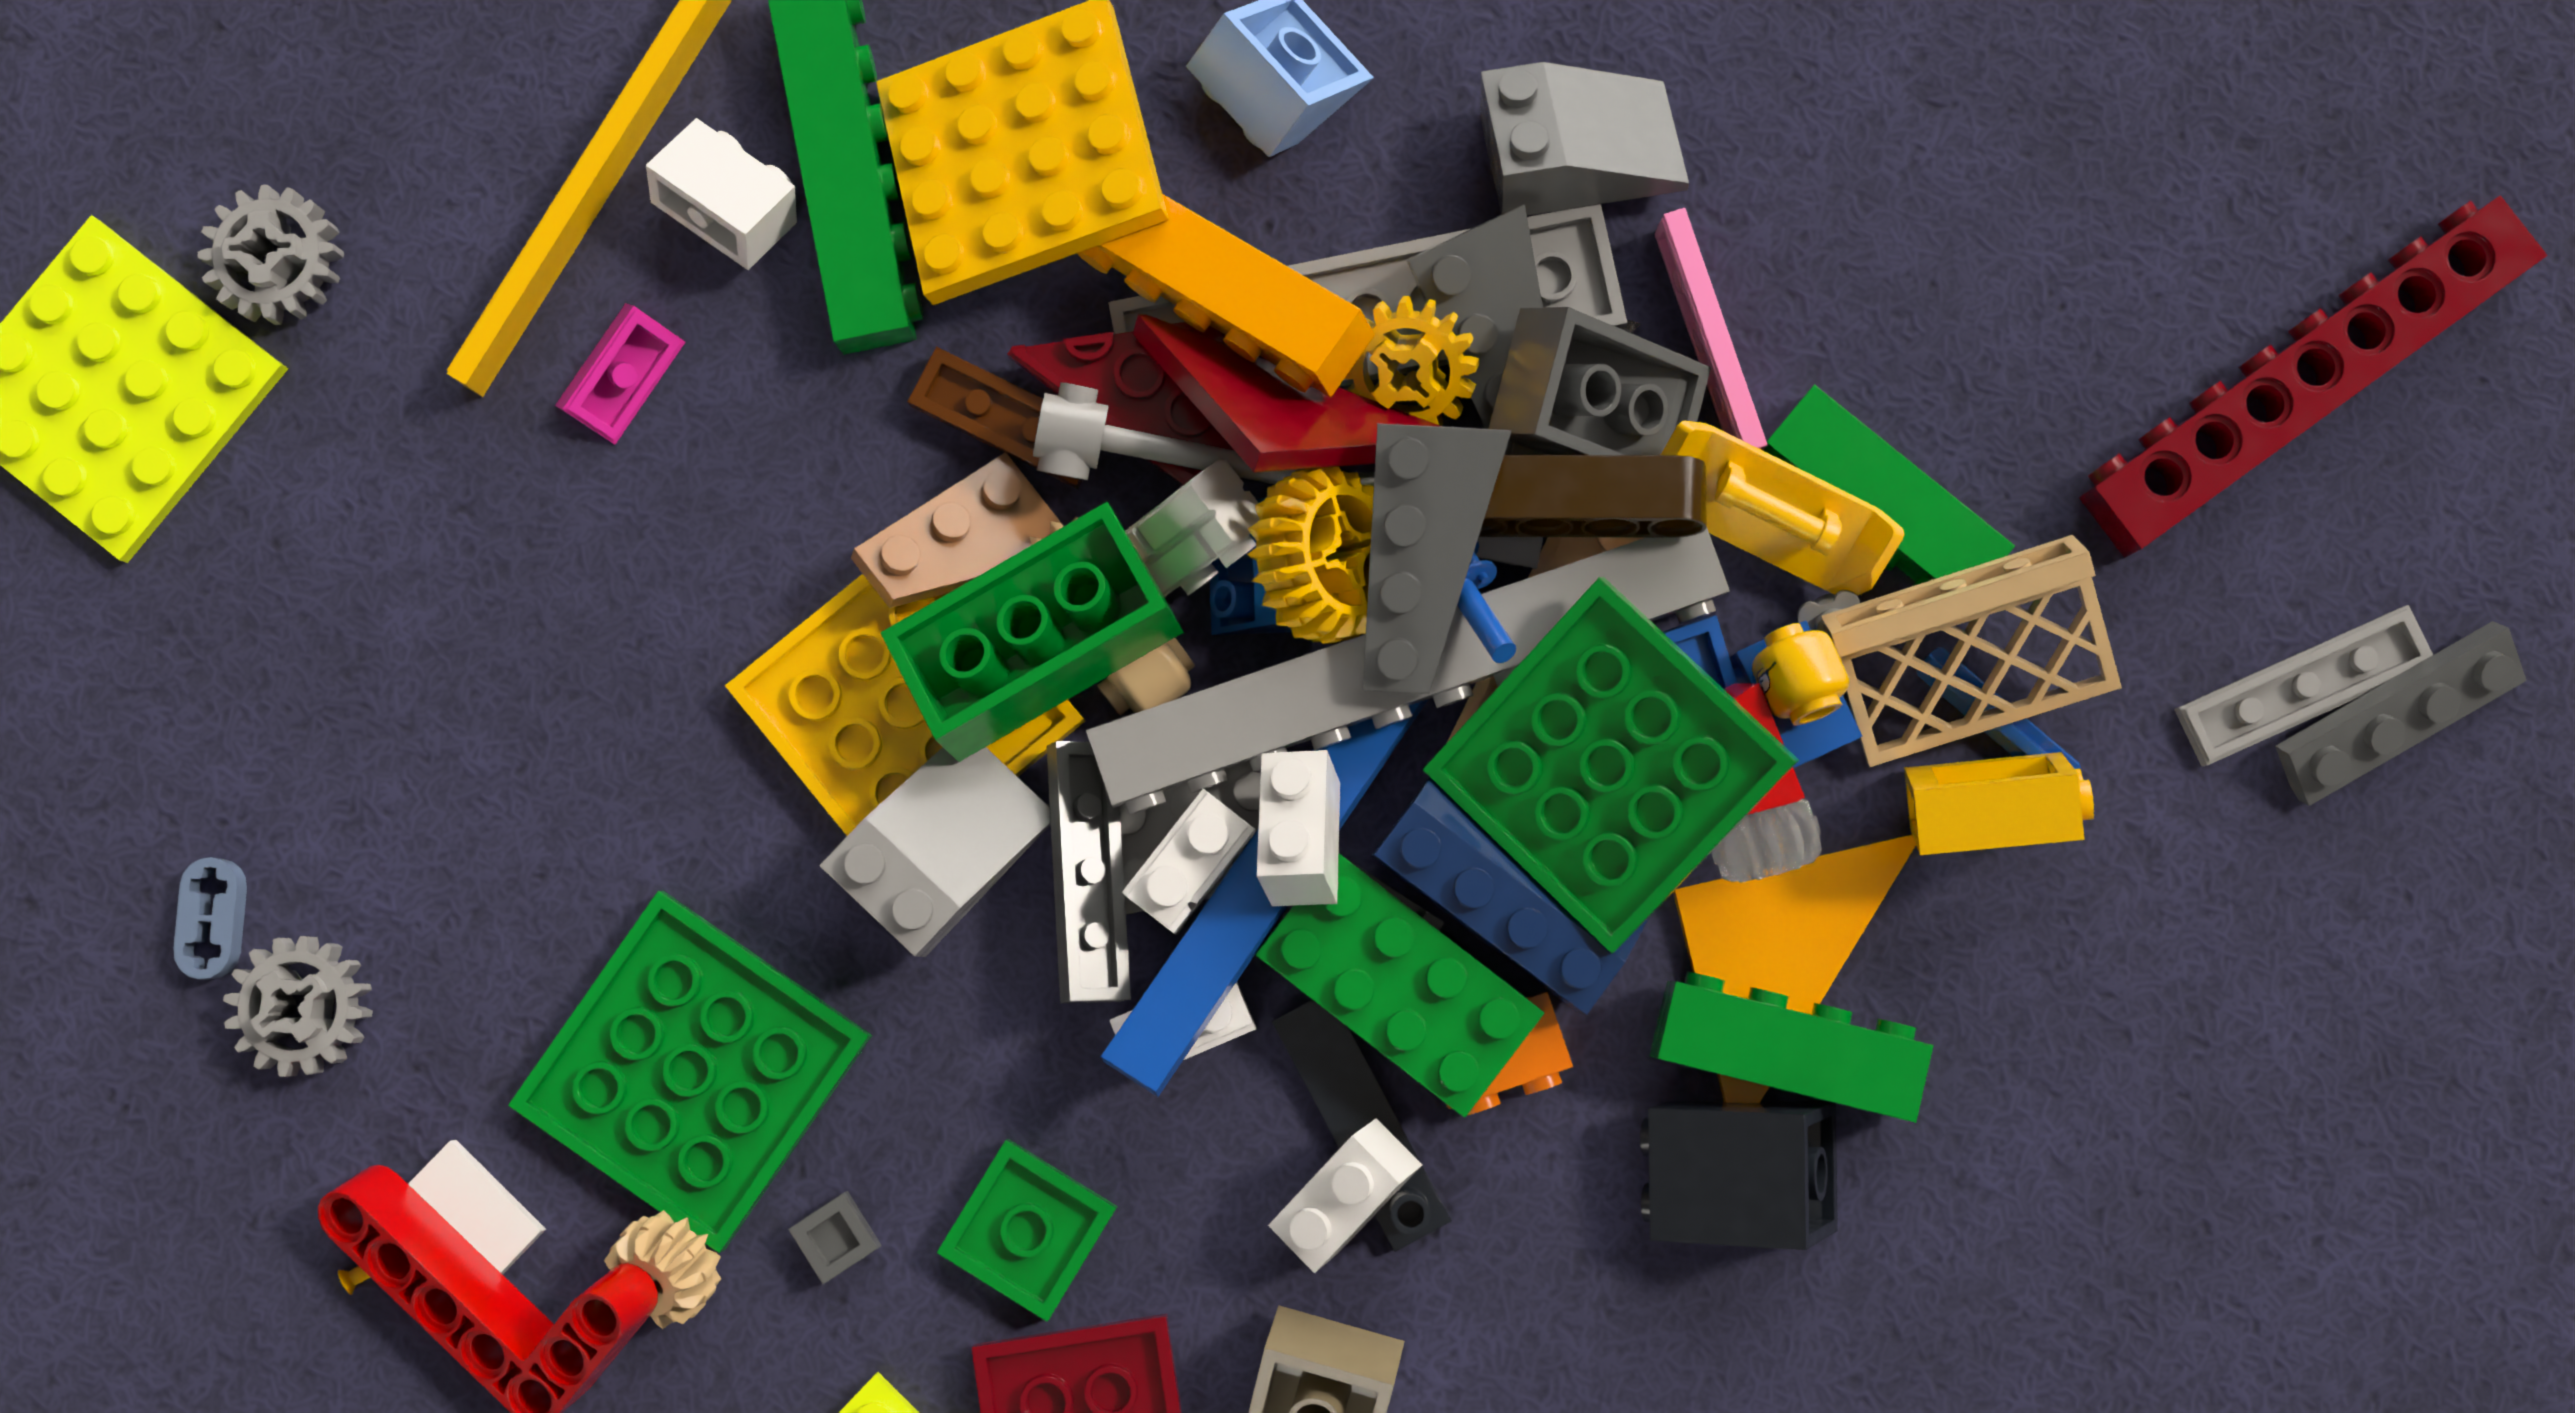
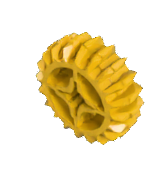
[1247,466,1374,644]

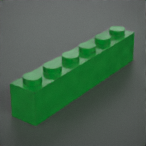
[768,0,924,355]

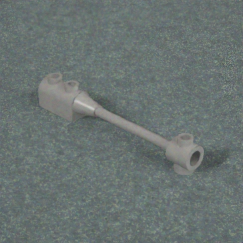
[1033,382,1543,569]

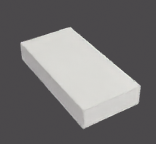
[409,1140,546,1275]

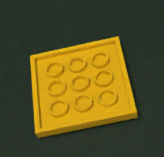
[876,0,1169,305]
[725,574,1085,836]

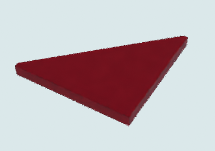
[1133,314,1442,473]
[1007,322,1265,486]

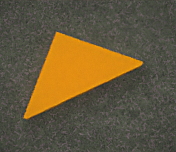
[1673,835,1916,1103]

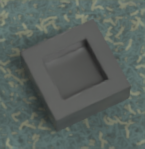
[788,1191,882,1284]

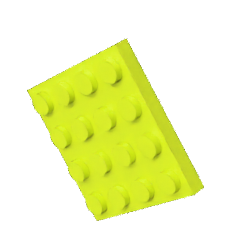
[0,215,288,563]

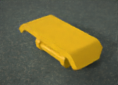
[1661,420,1904,596]

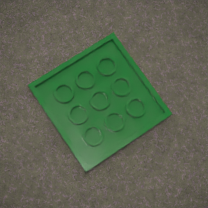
[1423,577,1799,954]
[508,891,873,1253]

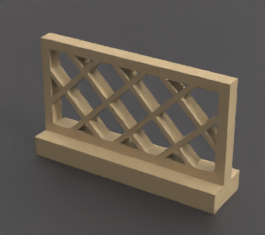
[1821,535,2122,767]

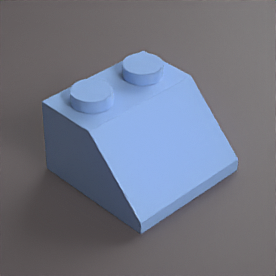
[1186,0,1374,157]

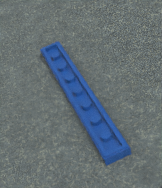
[1101,699,1429,1097]

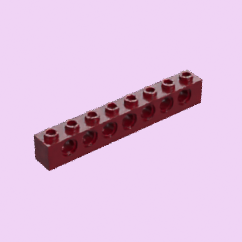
[2079,195,2548,558]

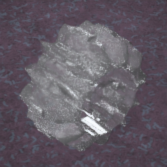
[1711,799,1822,883]

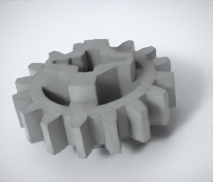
[197,185,344,325]
[223,936,373,1077]

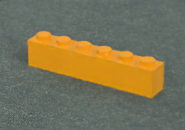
[1077,194,1375,398]

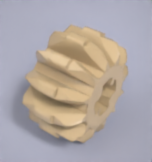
[604,1210,721,1329]

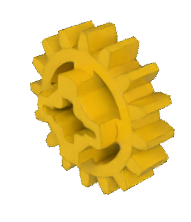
[1344,296,1479,426]

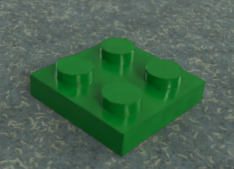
[937,1139,1118,1322]

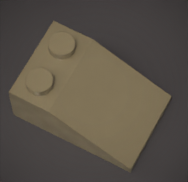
[1249,1305,1405,1413]

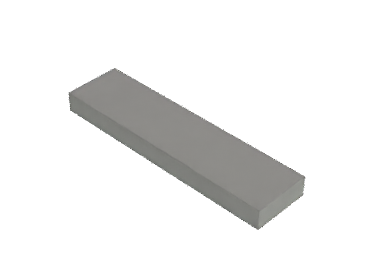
[2174,605,2433,767]

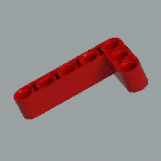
[318,1165,658,1413]

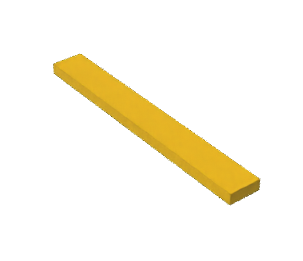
[447,0,732,397]

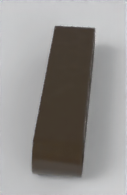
[1479,455,1707,538]

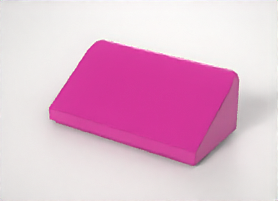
[555,303,685,445]

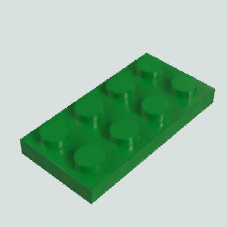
[1256,854,1545,1118]

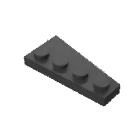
[1406,205,1549,455]
[1363,423,1512,694]

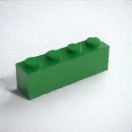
[1763,384,2015,586]
[1649,971,1934,1123]

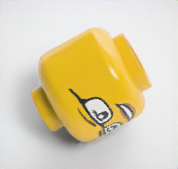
[1752,623,1850,726]

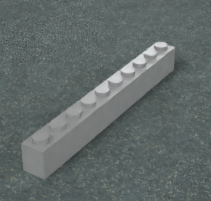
[1086,528,1730,815]

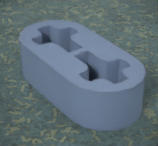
[173,857,247,979]

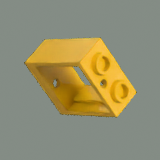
[1904,752,2094,855]

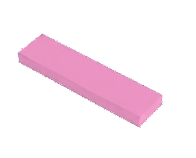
[1654,208,1768,451]

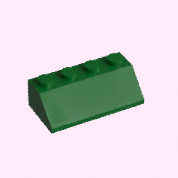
[881,502,1184,762]

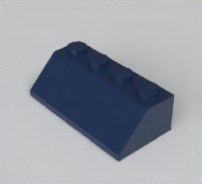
[1370,777,1650,1015]

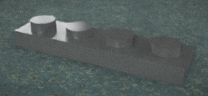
[2275,621,2527,806]
[1046,741,1131,1004]

